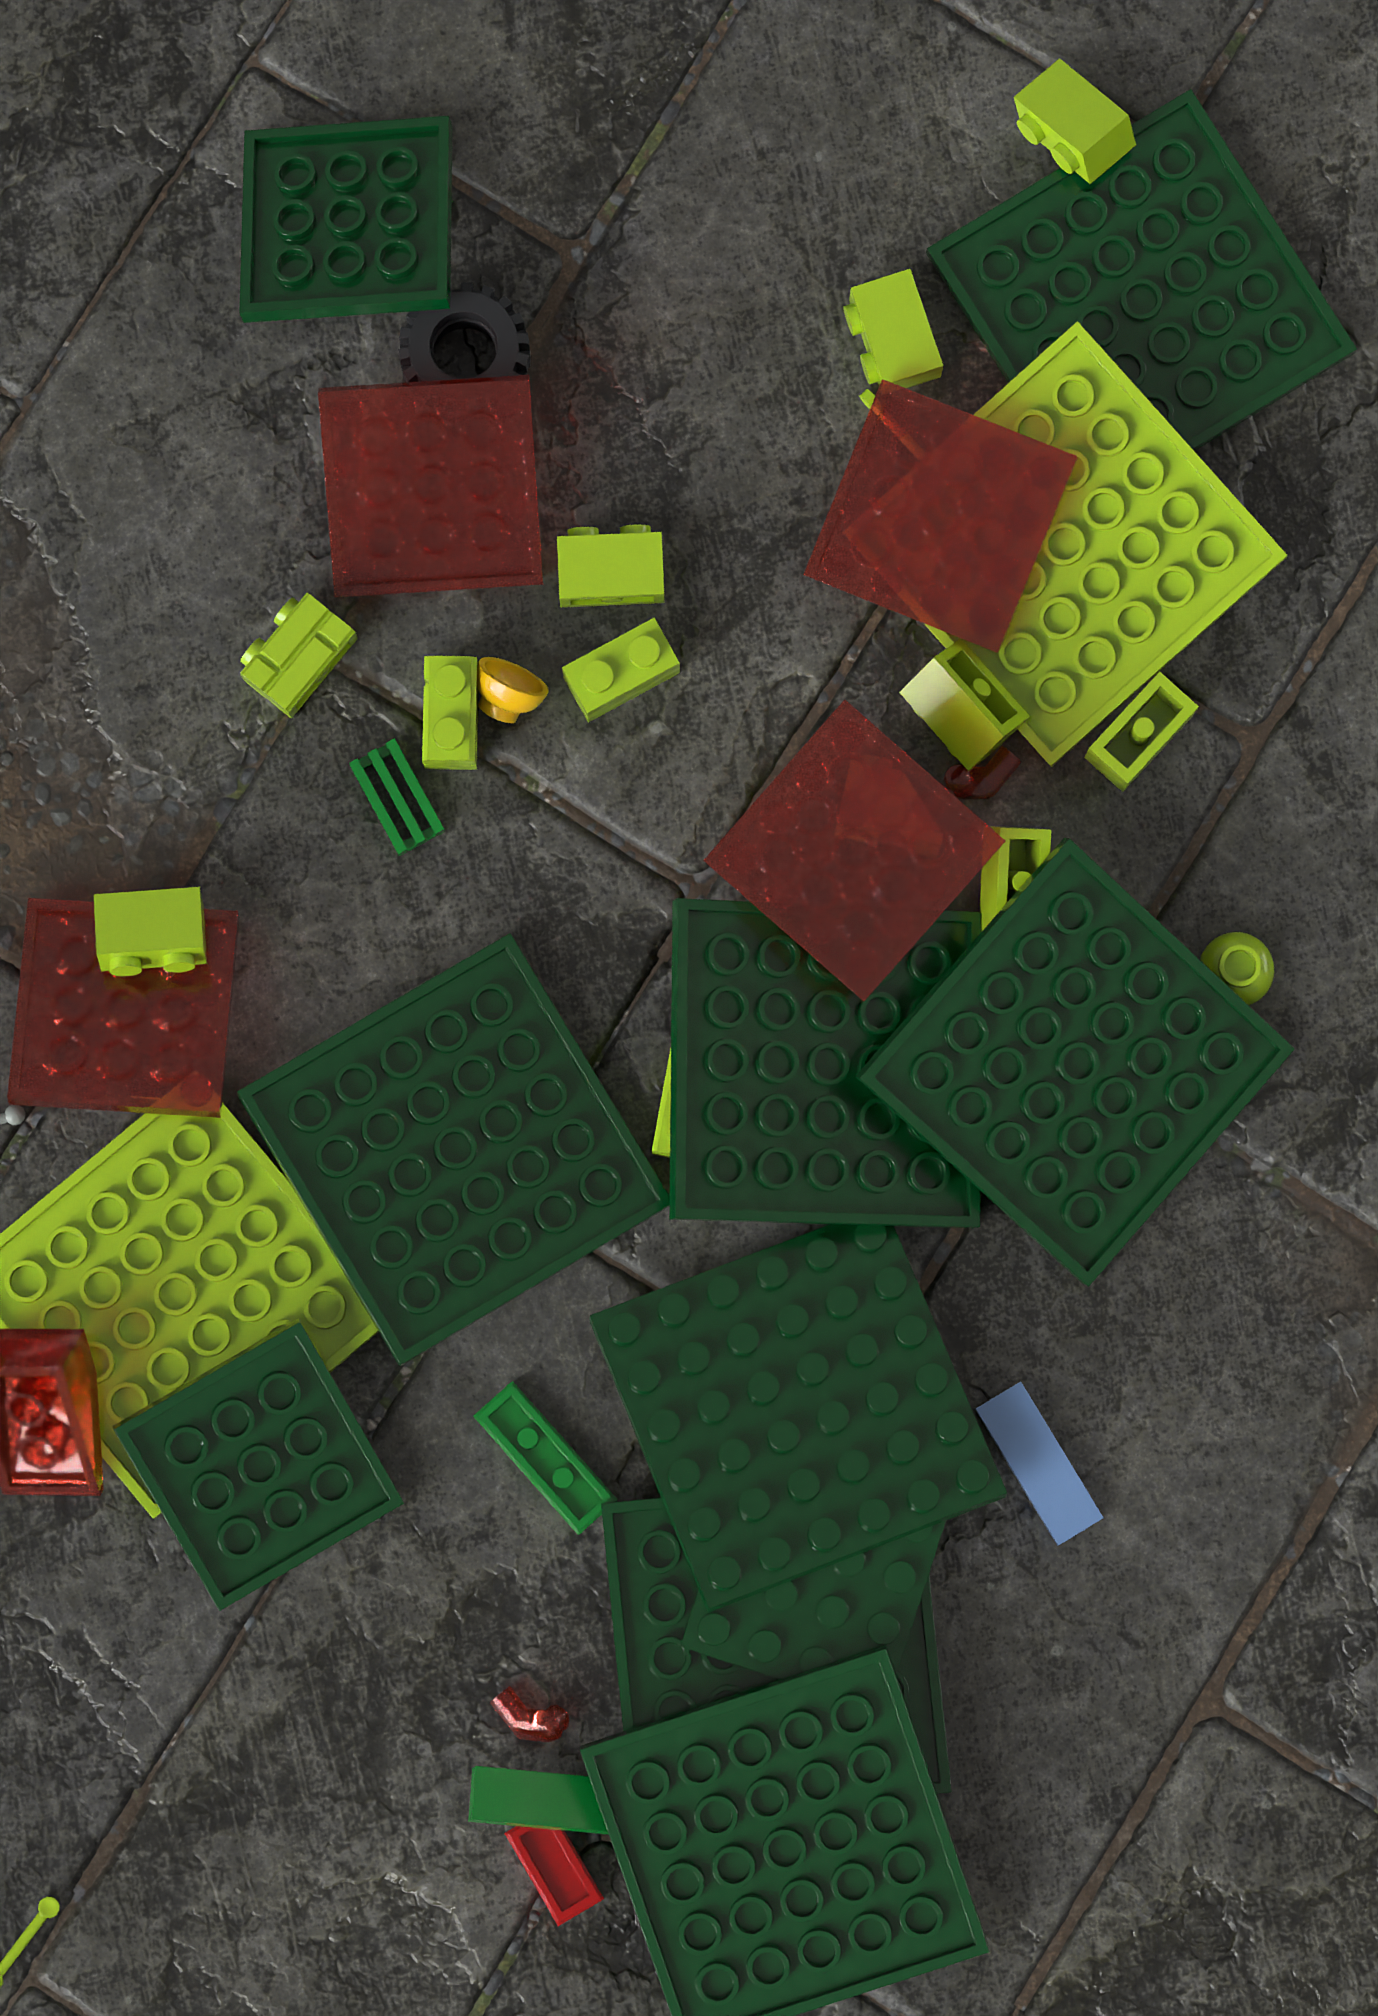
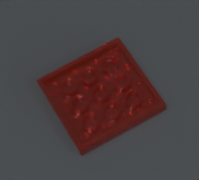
[318,375,543,597]
[803,379,1078,654]
[703,699,1005,1001]
[7,898,239,1118]

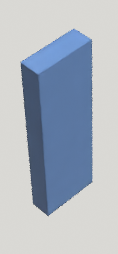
[975,1381,1103,1546]

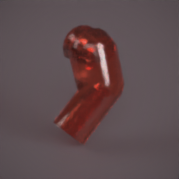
[944,746,1022,800]
[490,1686,570,1743]

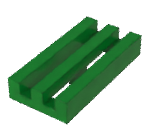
[349,738,445,856]

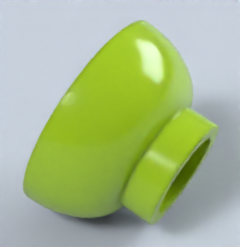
[1200,932,1274,1005]

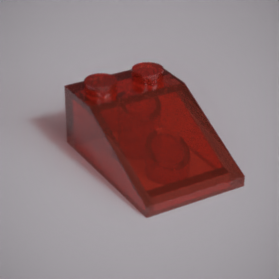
[0,1329,104,1496]

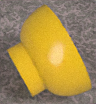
[477,657,549,723]

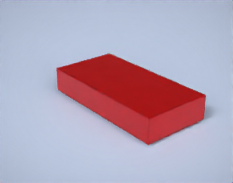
[504,1826,604,1926]

